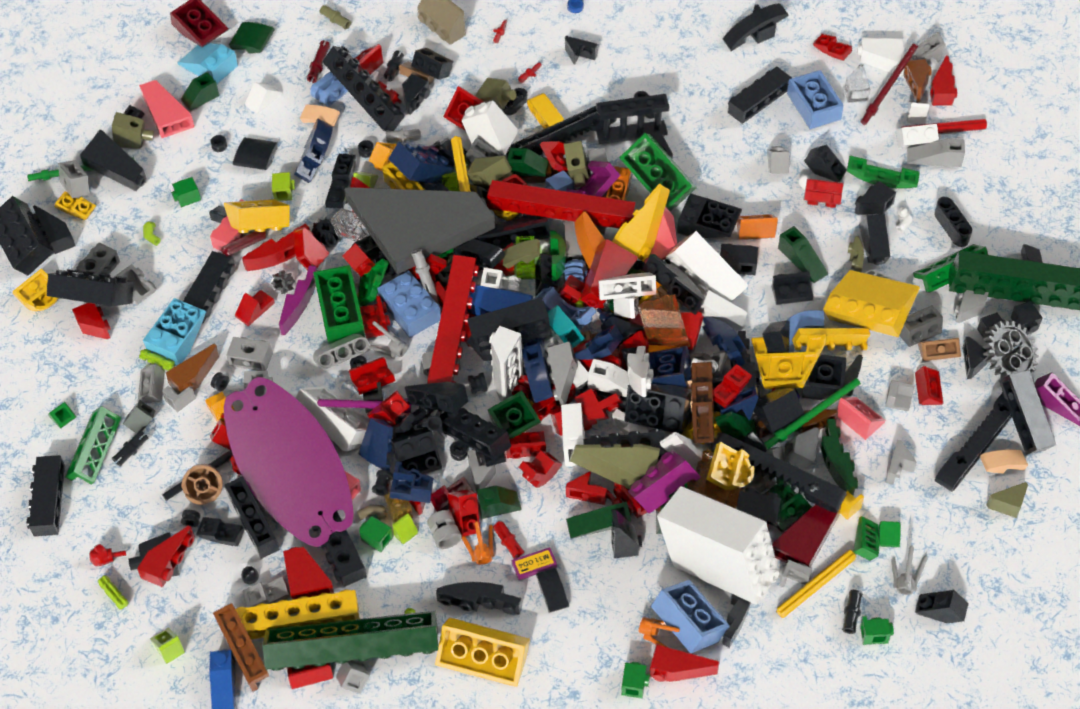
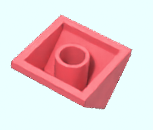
[837,397,886,440]

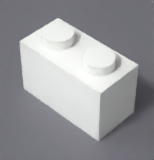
[897,124,939,148]

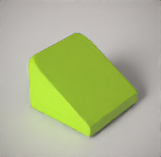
[392,513,418,544]

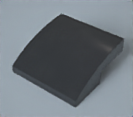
[233,137,278,170]

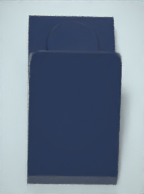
[720,385,758,420]

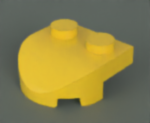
[13,268,59,311]
[706,442,754,491]

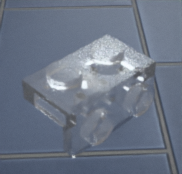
[330,208,367,242]

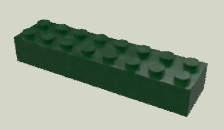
[949,251,1080,310]
[262,611,439,671]

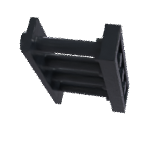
[596,94,669,144]

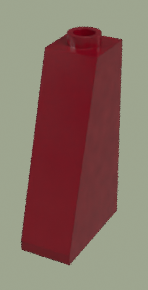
[772,505,841,568]

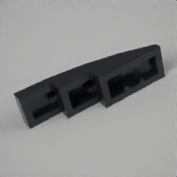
[722,594,751,648]

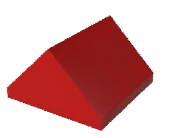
[355,44,383,75]
[443,86,486,131]

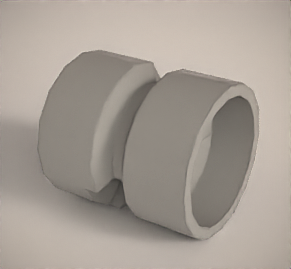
[427,510,462,549]

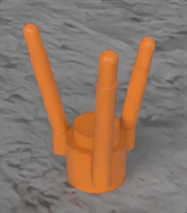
[462,521,494,565]
[639,617,680,648]

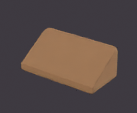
[399,61,435,85]
[918,338,961,361]

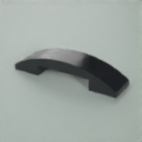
[723,3,789,51]

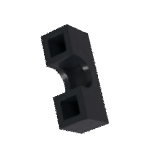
[977,301,1043,338]

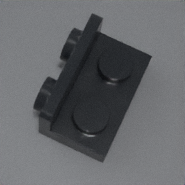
[534,254,560,296]
[771,272,813,305]

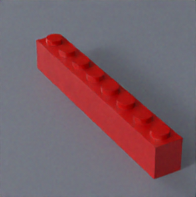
[487,180,636,229]
[427,255,479,384]

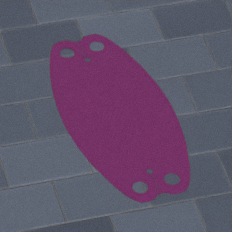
[224,377,354,547]

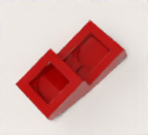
[713,364,752,408]

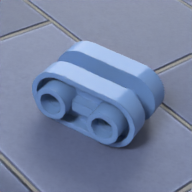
[310,72,347,107]

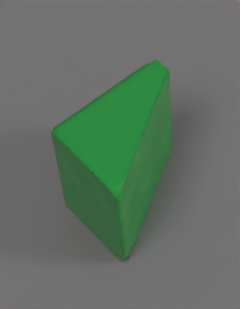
[48,402,77,429]
[878,521,901,547]

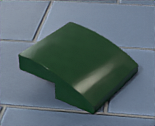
[229,22,275,54]
[763,481,812,531]

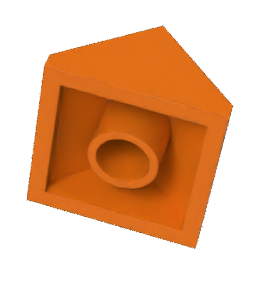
[736,214,777,240]

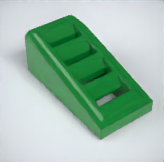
[853,516,879,561]

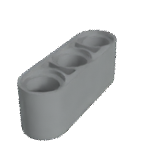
[313,333,369,369]

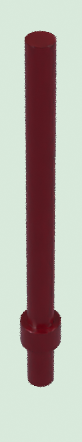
[860,43,918,125]

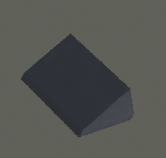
[753,386,804,434]

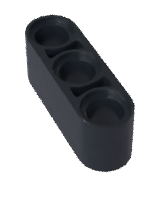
[934,197,972,247]
[453,239,505,269]

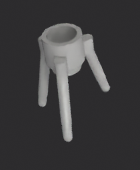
[369,321,408,358]
[891,545,928,595]

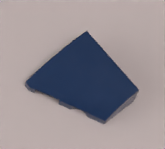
[574,325,623,360]
[358,418,393,471]
[390,462,434,503]

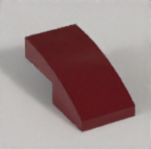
[431,477,474,512]

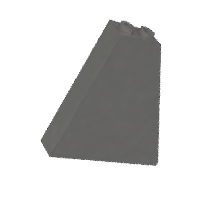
[344,187,496,274]

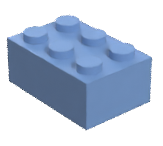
[787,70,844,129]
[377,271,441,338]
[651,580,730,653]

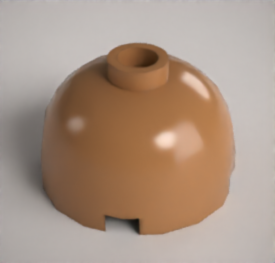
[181,464,223,505]

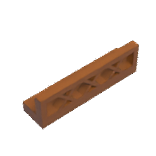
[213,603,269,692]

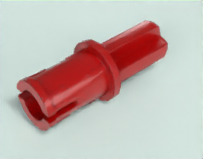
[493,521,524,559]

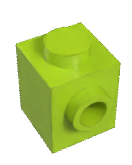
[272,172,295,201]

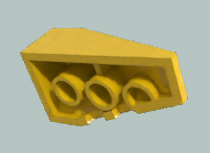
[612,184,670,262]

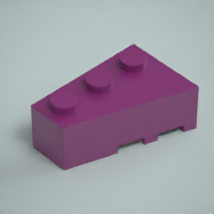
[628,450,701,514]

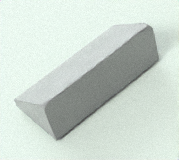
[138,364,165,403]

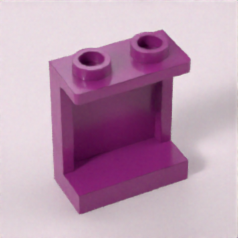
[566,161,620,197]

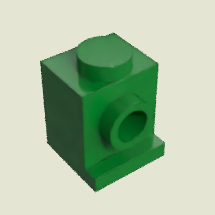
[860,616,894,645]

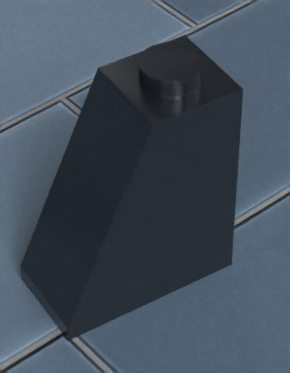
[859,214,890,265]

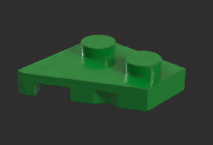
[358,258,389,306]

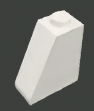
[857,38,904,76]
[690,290,747,332]

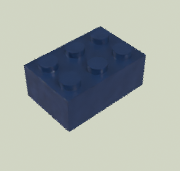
[388,141,454,185]
[649,346,692,388]

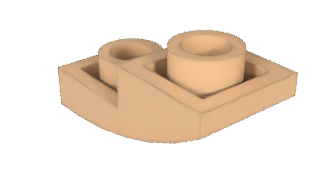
[300,105,340,127]
[980,450,1028,474]

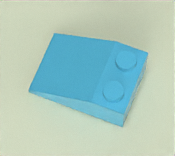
[178,43,238,84]

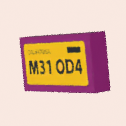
[511,547,557,581]

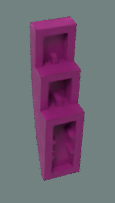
[279,266,317,335]

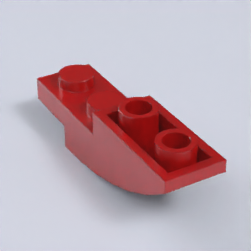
[242,223,310,271]

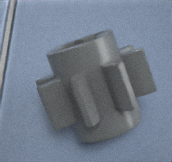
[271,270,295,294]

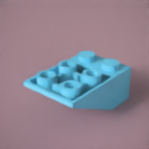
[143,298,206,365]

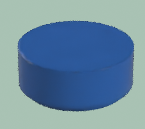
[567,0,584,13]

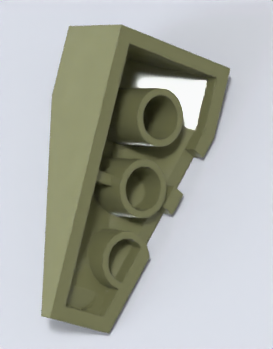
[570,444,660,489]

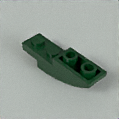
[820,419,858,495]

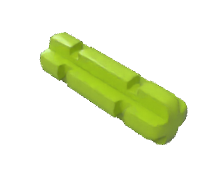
[139,349,175,371]
[98,575,129,610]

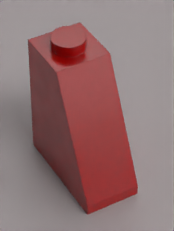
[283,547,334,600]

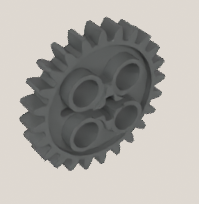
[982,320,1039,379]

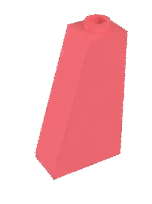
[139,80,194,138]

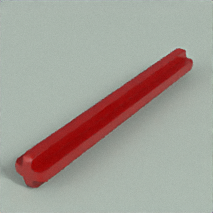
[901,119,987,133]

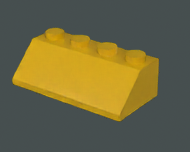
[435,617,530,687]

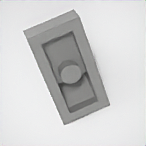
[912,32,946,62]
[885,440,916,485]
[467,450,496,493]

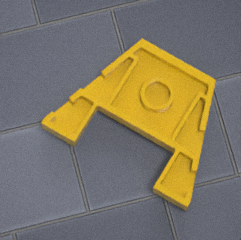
[751,334,827,389]

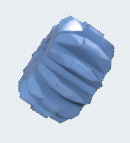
[564,259,588,284]

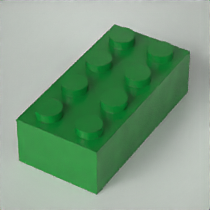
[619,133,697,212]
[313,265,365,344]

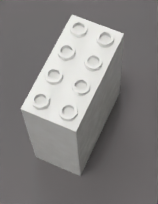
[657,486,779,605]

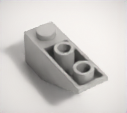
[907,138,965,167]
[545,342,577,405]

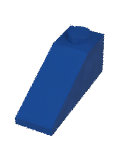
[209,650,236,709]

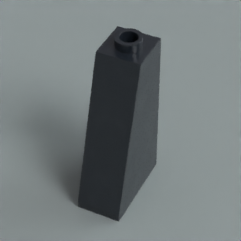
[80,129,146,191]

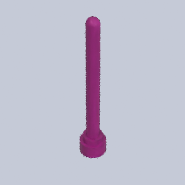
[317,398,412,414]

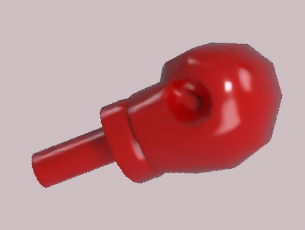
[89,544,126,566]

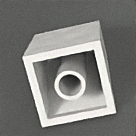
[461,101,518,155]

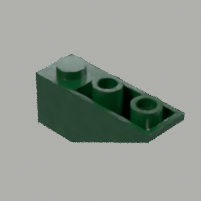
[778,226,828,283]
[566,502,632,539]

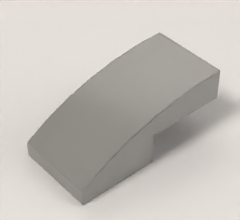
[242,576,291,607]

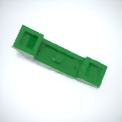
[847,156,920,189]
[550,230,566,281]

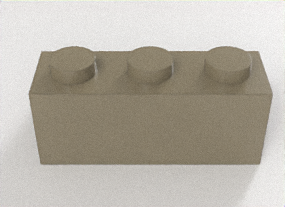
[417,0,466,45]

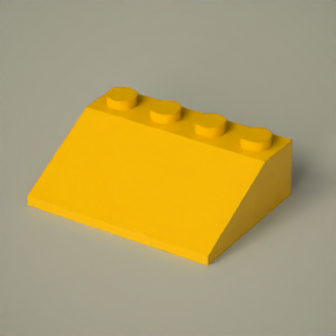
[823,270,920,337]

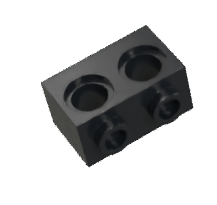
[411,48,453,80]

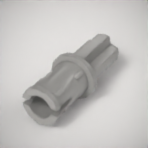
[386,128,421,142]

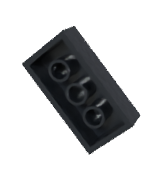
[0,195,54,276]
[46,269,134,307]
[467,297,552,355]

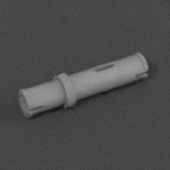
[411,249,440,303]

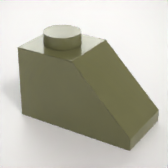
[467,156,512,186]

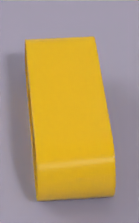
[527,93,564,129]

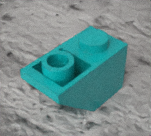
[547,305,585,348]

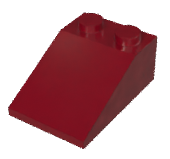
[170,0,229,47]

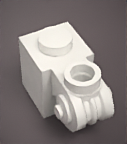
[480,268,521,293]

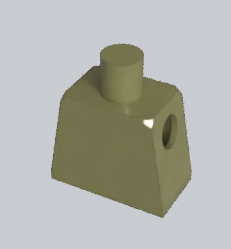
[475,78,516,110]
[112,112,154,149]
[564,141,589,188]

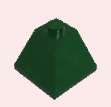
[487,391,541,440]

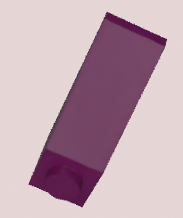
[1034,372,1080,426]

